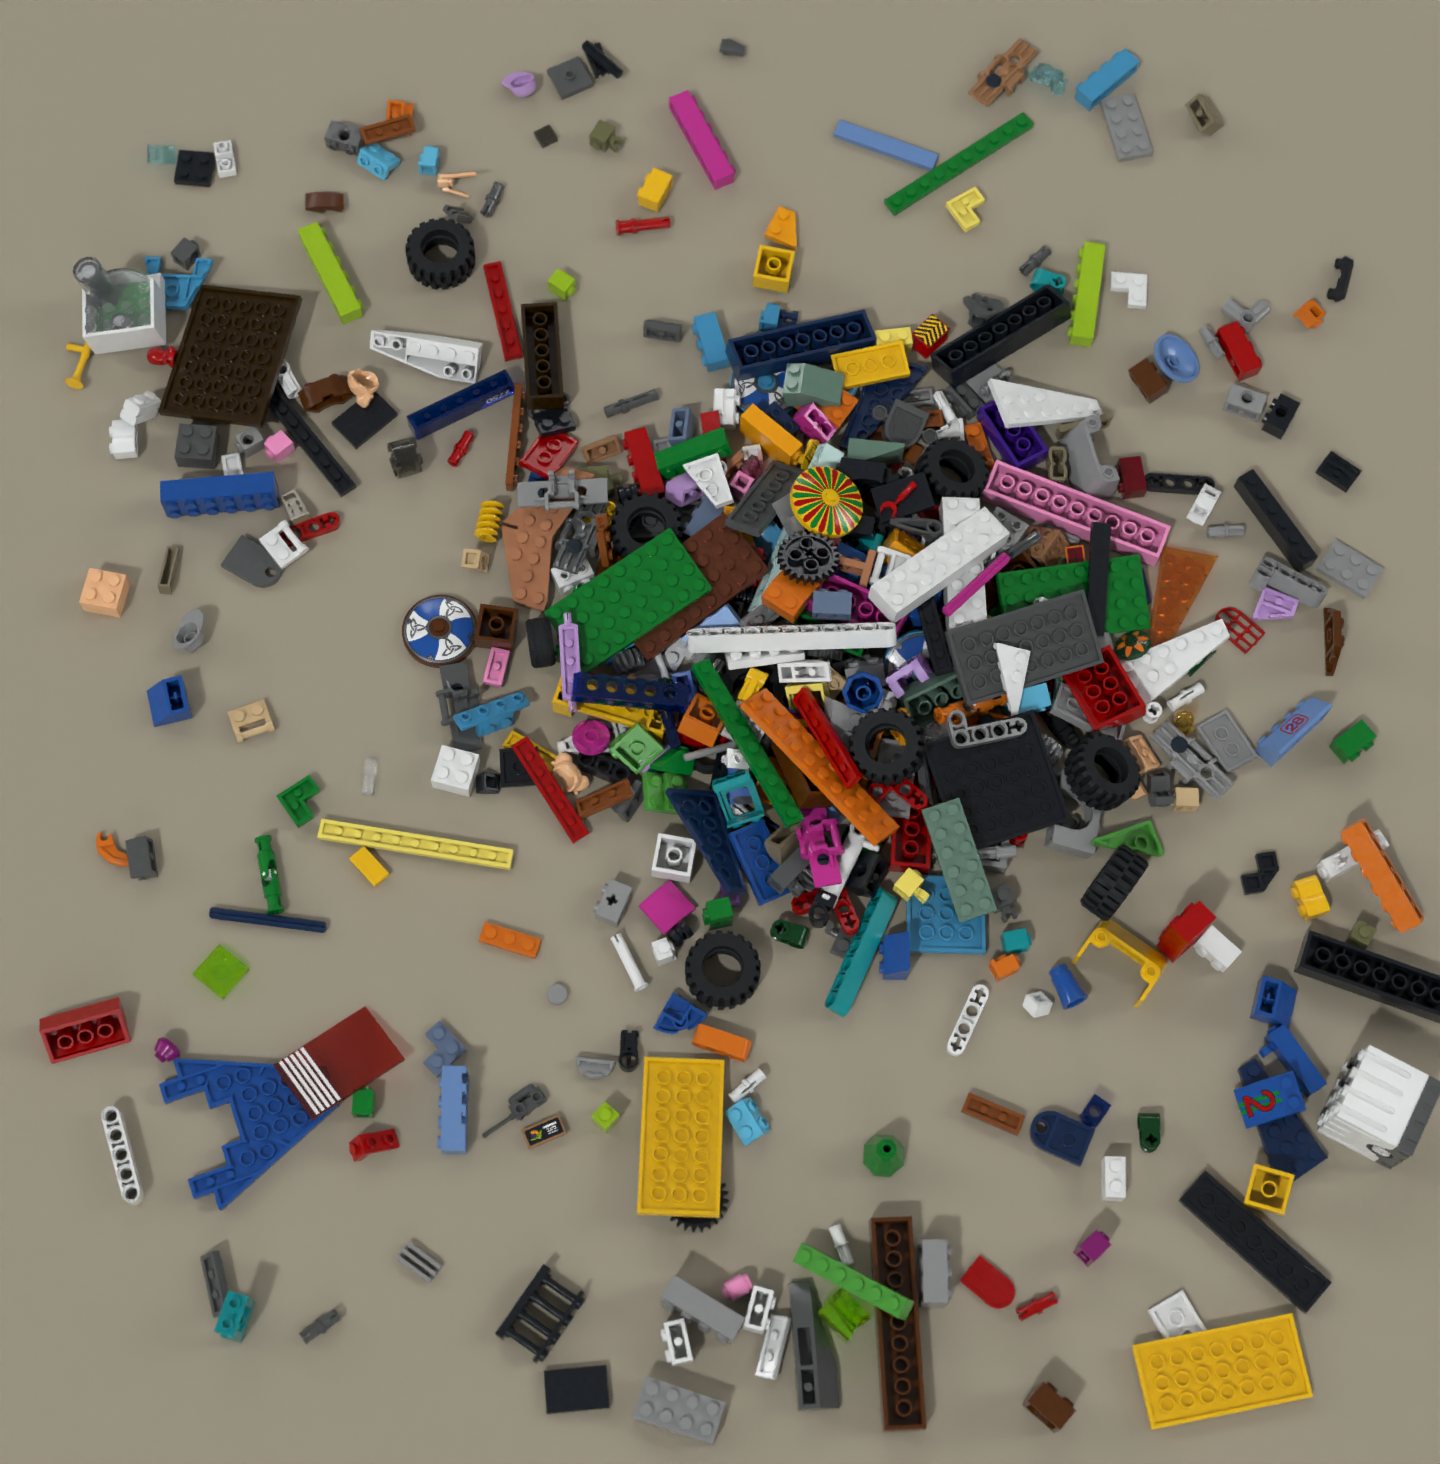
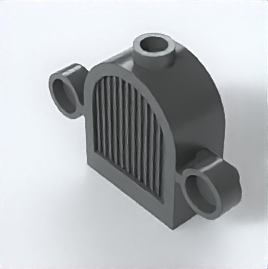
[871,398,937,451]

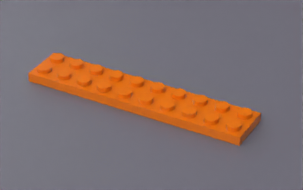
[740,688,900,847]

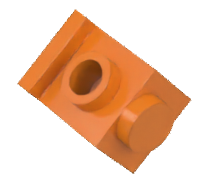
[1292,298,1326,330]
[988,954,1021,982]

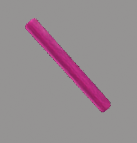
[942,553,1010,617]

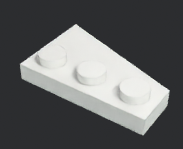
[683,453,734,509]

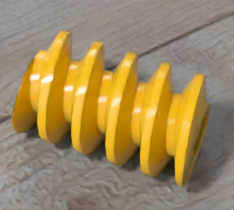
[474,501,504,543]

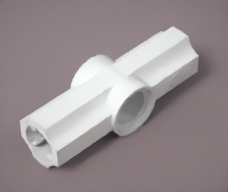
[277,359,302,399]

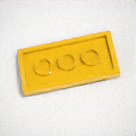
[831,340,910,390]

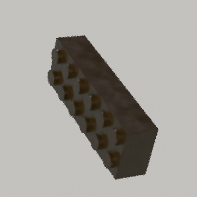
[521,302,564,410]

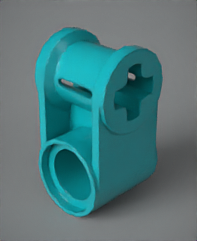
[1030,268,1066,295]
[848,534,884,556]

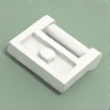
[259,520,309,570]
[868,546,911,585]

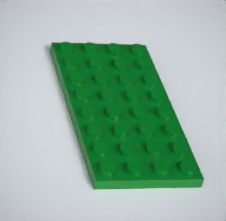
[544,528,713,674]
[995,554,1151,634]

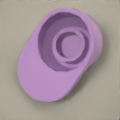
[502,71,536,98]

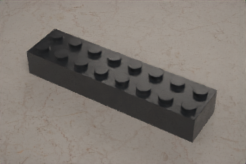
[930,284,1071,389]
[1293,930,1440,1023]

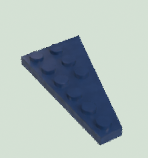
[665,788,747,895]
[1238,1058,1328,1182]

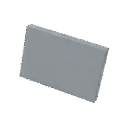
[1194,709,1258,775]

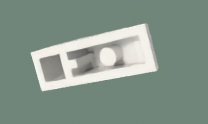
[777,659,832,683]

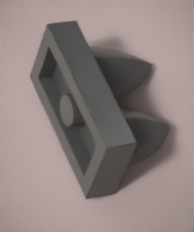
[611,780,643,823]

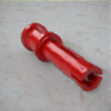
[615,216,671,236]

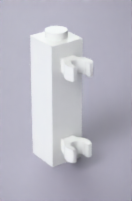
[1316,829,1390,882]

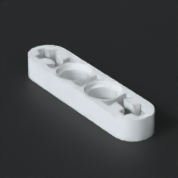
[946,984,989,1057]

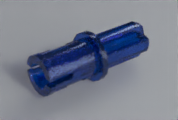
[659,710,681,749]

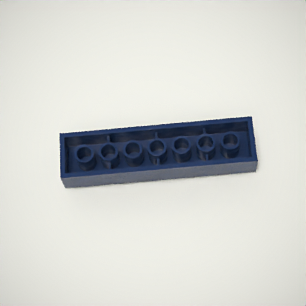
[725,310,877,382]

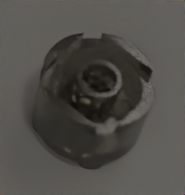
[387,437,423,479]

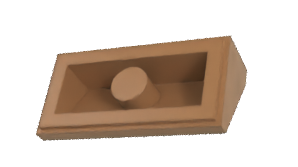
[580,435,622,466]

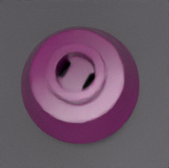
[154,1037,180,1063]

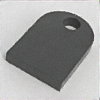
[221,535,283,588]

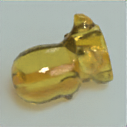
[1173,710,1196,736]

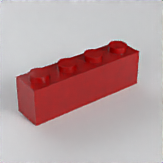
[621,427,665,499]

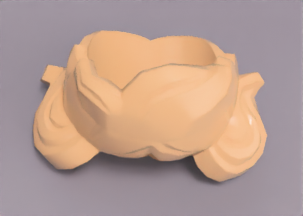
[347,368,379,408]
[551,752,589,795]

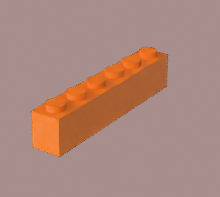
[1341,817,1424,933]

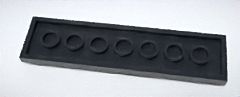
[1179,1170,1332,1314]

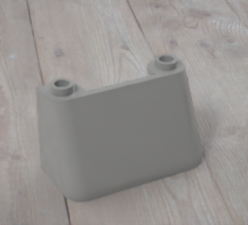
[1059,414,1120,500]

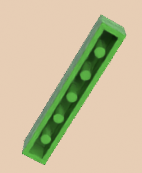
[793,1243,915,1321]

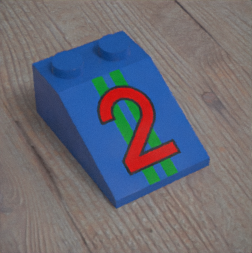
[1233,1071,1306,1129]

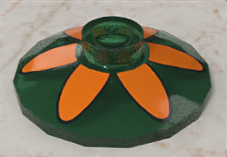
[1114,630,1152,660]

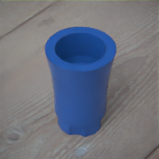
[1049,964,1088,1010]

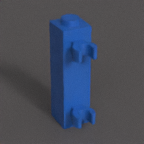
[1258,1024,1327,1098]

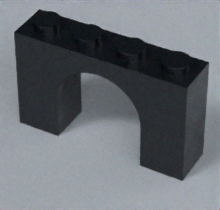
[836,457,887,541]

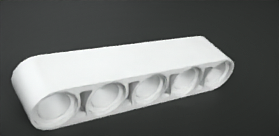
[101,1106,144,1205]

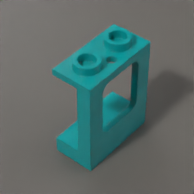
[712,768,765,829]
[214,1290,255,1343]

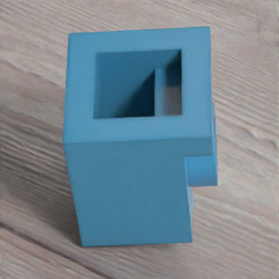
[758,303,781,331]

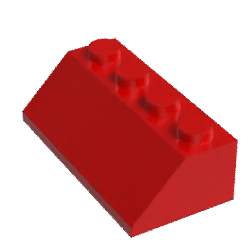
[39,997,131,1064]

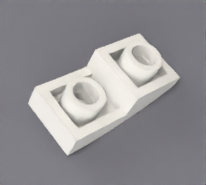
[213,140,237,178]

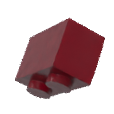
[1114,456,1147,499]

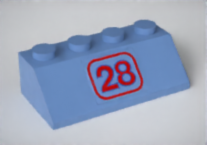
[1255,697,1333,767]

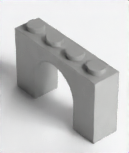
[1044,770,1103,859]

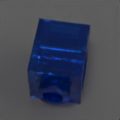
[1079,1094,1112,1128]

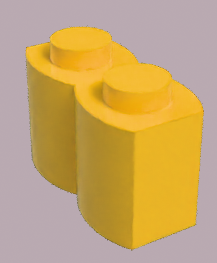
[1290,875,1330,921]

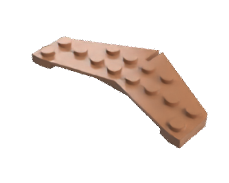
[501,467,596,612]

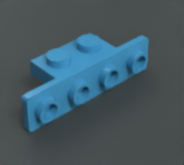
[453,691,530,737]

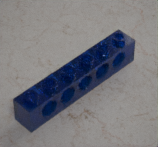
[570,671,690,714]

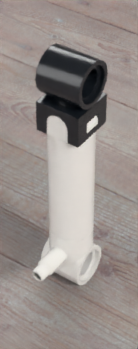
[808,823,880,928]

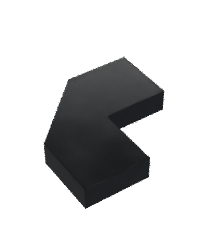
[1240,851,1279,895]

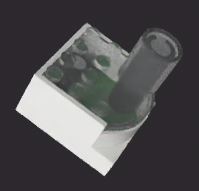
[73,257,166,354]

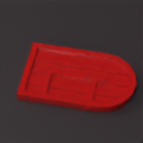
[959,1255,1015,1309]

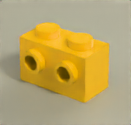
[637,167,673,213]

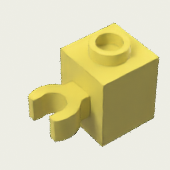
[893,868,930,904]

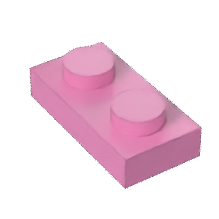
[483,647,510,688]

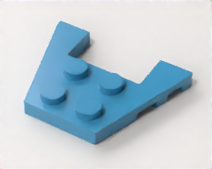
[145,257,214,310]

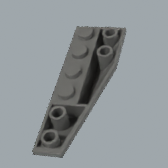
[789,1282,840,1411]

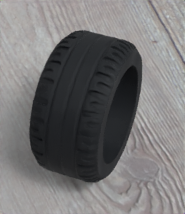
[525,617,555,668]

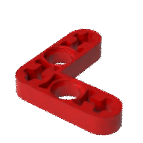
[866,779,929,811]
[791,887,860,935]

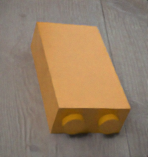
[739,404,803,467]

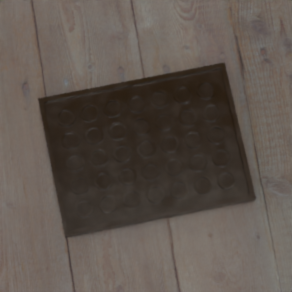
[158,285,303,428]

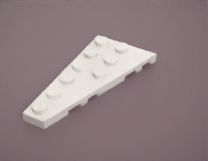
[987,378,1103,428]

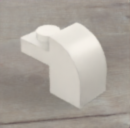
[1186,484,1221,526]

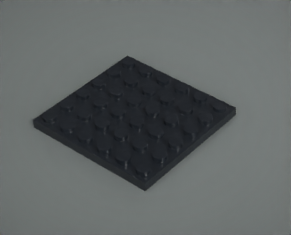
[925,709,1071,850]

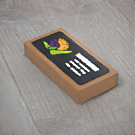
[521,1114,567,1150]

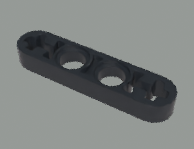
[1145,473,1215,495]

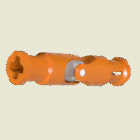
[934,694,1008,725]

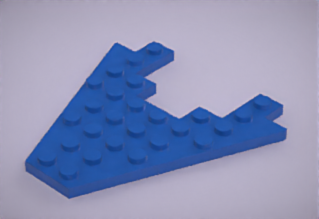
[159,1059,339,1211]

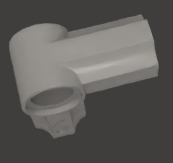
[1221,299,1271,333]

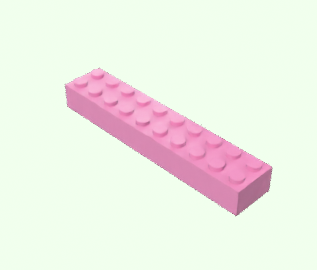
[981,460,1171,567]

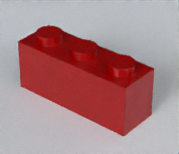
[1215,321,1262,381]

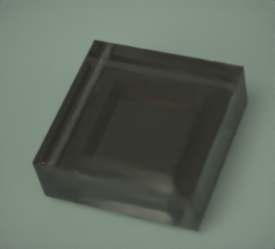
[534,125,558,149]

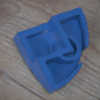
[653,992,708,1034]

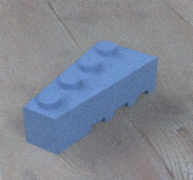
[437,1066,469,1154]

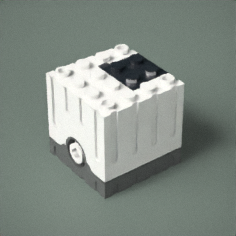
[1317,1045,1440,1169]

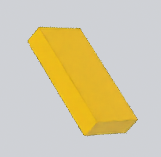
[349,846,390,888]

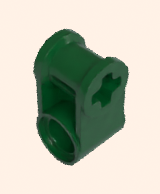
[770,920,809,949]
[1137,1113,1161,1153]

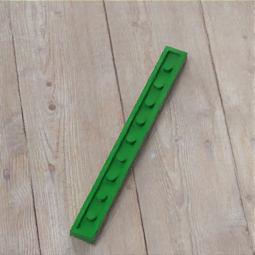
[884,112,1034,216]
[691,658,805,829]

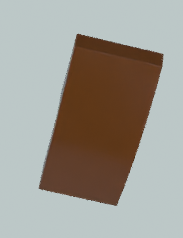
[305,192,344,213]

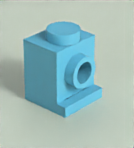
[418,146,440,176]

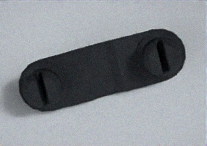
[1327,256,1353,302]
[1040,705,1080,750]

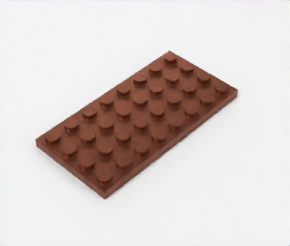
[634,512,770,662]

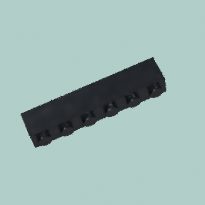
[1234,469,1318,573]

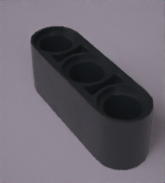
[577,752,630,784]

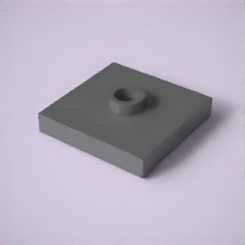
[547,56,594,100]

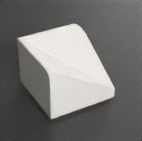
[1023,991,1053,1018]

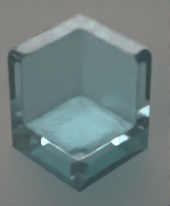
[147,144,176,164]

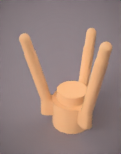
[438,172,477,198]

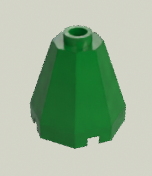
[863,1134,905,1177]

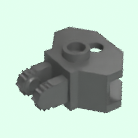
[963,292,1004,328]

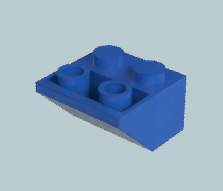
[147,675,192,727]
[1250,976,1297,1029]

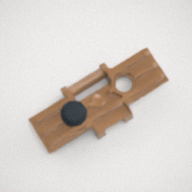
[968,38,1039,107]

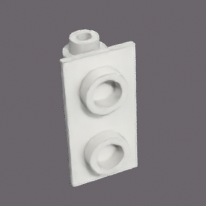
[721,748,751,770]

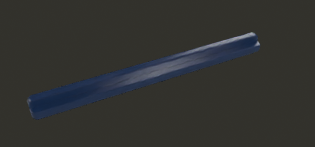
[209,907,327,933]

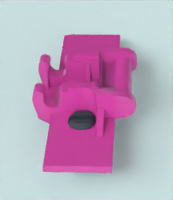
[796,807,845,888]

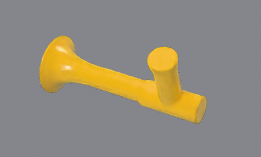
[65,342,92,390]

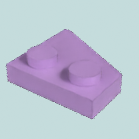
[1251,587,1299,621]

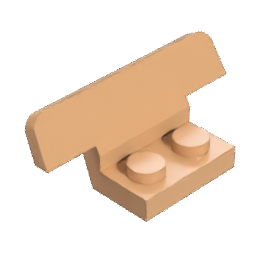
[1122,734,1161,799]

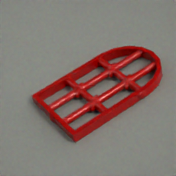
[1215,607,1265,654]

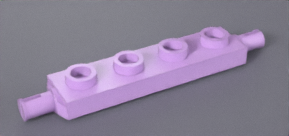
[558,612,582,713]

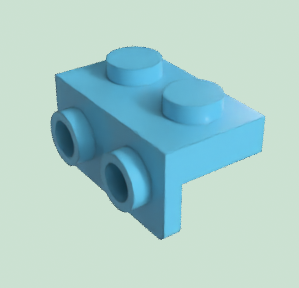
[357,144,401,181]
[724,1097,771,1146]

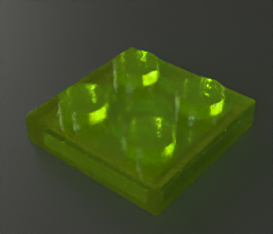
[192,944,250,1000]

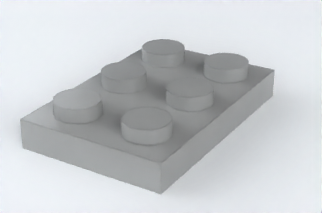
[1316,540,1384,599]

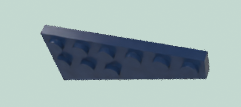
[839,362,928,451]

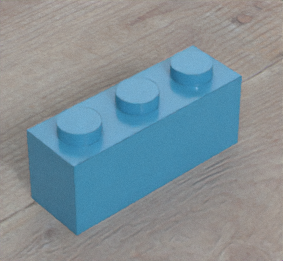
[691,312,729,372]

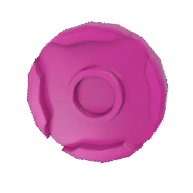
[572,720,611,755]

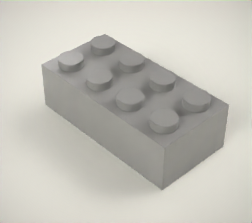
[660,1275,745,1345]
[633,1376,726,1445]

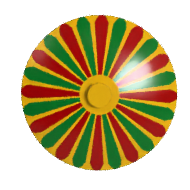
[790,466,863,538]

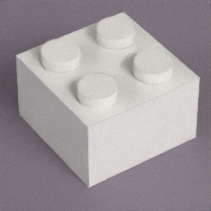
[431,745,481,797]
[651,833,697,883]

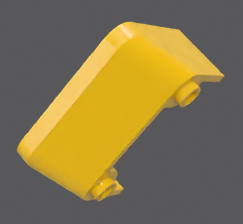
[1072,919,1167,1008]

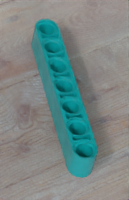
[825,887,897,1017]

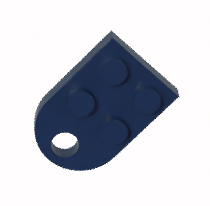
[1029,1111,1095,1167]

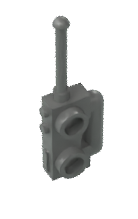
[482,1084,547,1138]

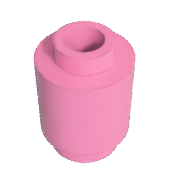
[721,1274,753,1302]

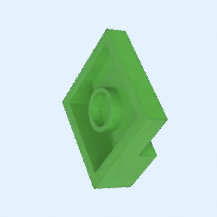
[609,722,665,774]
[642,772,687,815]

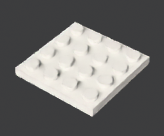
[724,619,805,670]

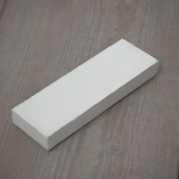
[755,1314,791,1380]

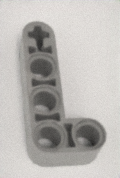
[1249,557,1328,608]
[946,710,1027,749]

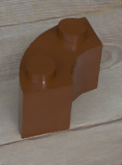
[298,374,354,413]

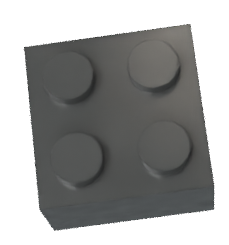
[174,423,220,469]

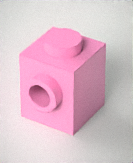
[264,430,295,463]
[729,471,755,501]

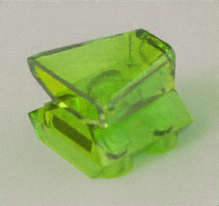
[817,1288,871,1344]

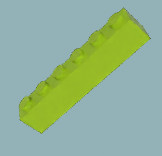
[297,222,364,325]
[1067,241,1106,347]

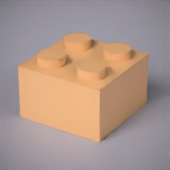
[79,568,131,618]

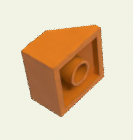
[677,693,724,748]

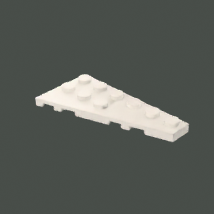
[1120,619,1230,705]

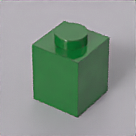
[352,1087,376,1118]

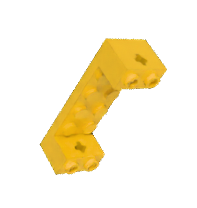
[552,672,674,745]

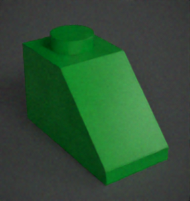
[649,745,695,776]

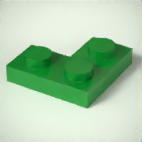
[276,775,320,828]

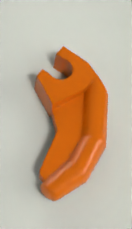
[96,832,129,867]

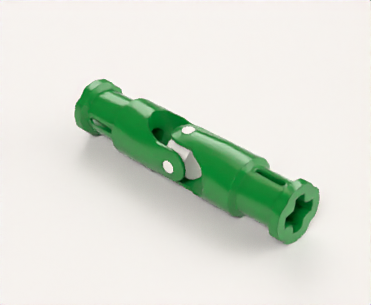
[255,835,284,915]

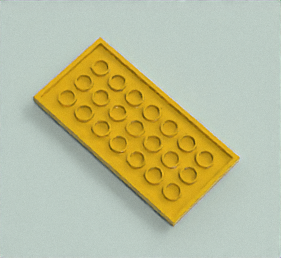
[637,1057,724,1218]
[1131,1313,1313,1430]

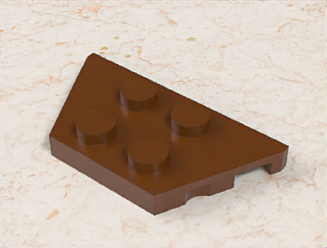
[1323,608,1345,676]

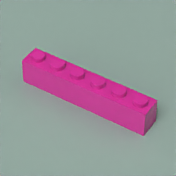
[669,90,736,190]

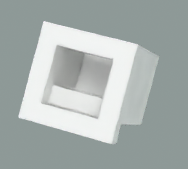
[651,937,677,966]

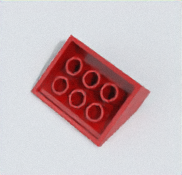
[1062,645,1146,732]

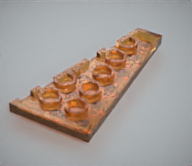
[1146,546,1218,650]

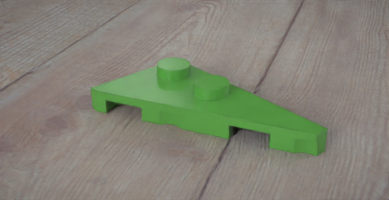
[1091,820,1165,857]

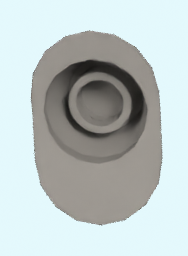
[172,609,204,653]

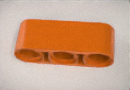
[691,1024,752,1062]

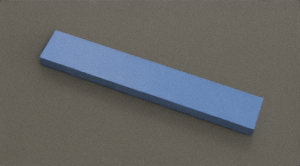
[833,120,939,171]

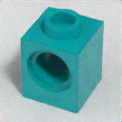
[1000,928,1032,955]

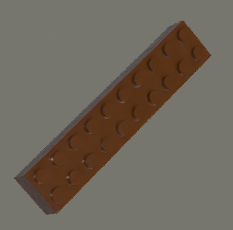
[869,1216,927,1432]

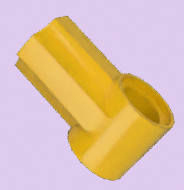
[737,667,769,702]

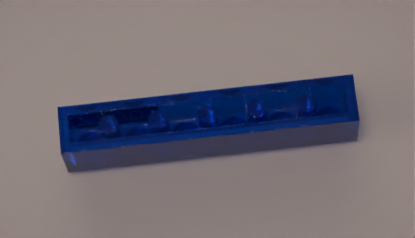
[407,369,515,440]

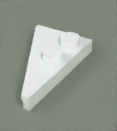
[993,643,1031,716]

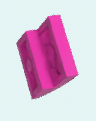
[638,880,696,935]

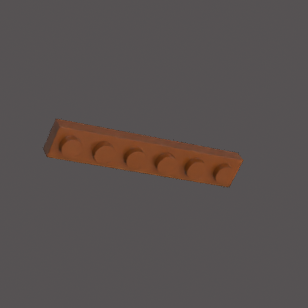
[505,383,526,491]

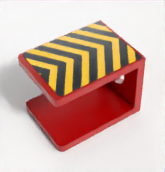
[912,314,950,359]

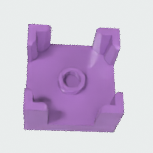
[884,652,933,699]

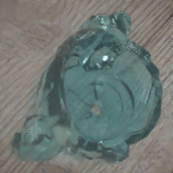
[1028,63,1068,96]

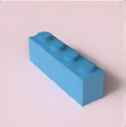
[1074,48,1140,111]

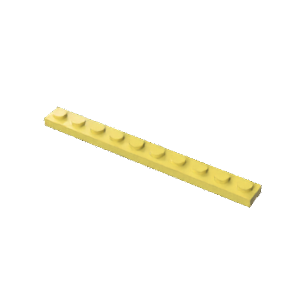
[317,819,514,870]

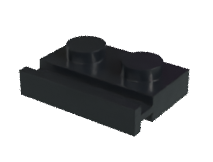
[532,406,576,438]
[1315,451,1362,493]

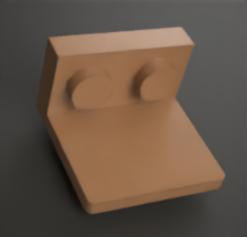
[1024,526,1070,567]

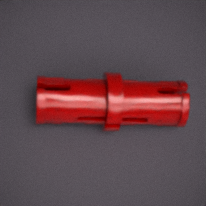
[447,430,475,467]
[1015,1291,1058,1321]

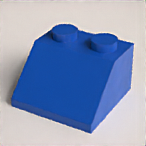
[879,932,910,980]

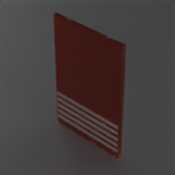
[273,1006,405,1121]

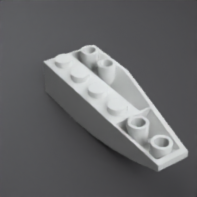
[370,330,483,384]

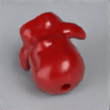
[147,345,178,368]

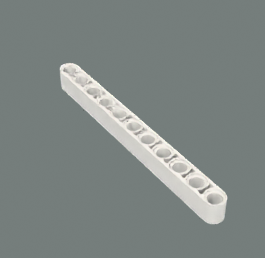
[686,622,897,653]

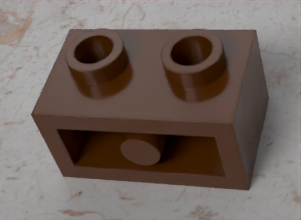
[1128,358,1168,404]

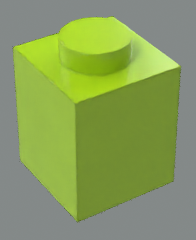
[547,268,577,301]
[591,1101,620,1134]

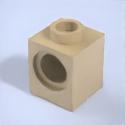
[461,548,490,573]
[1170,787,1199,812]

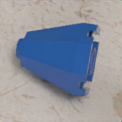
[842,671,885,714]

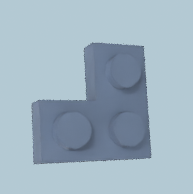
[423,1021,467,1078]

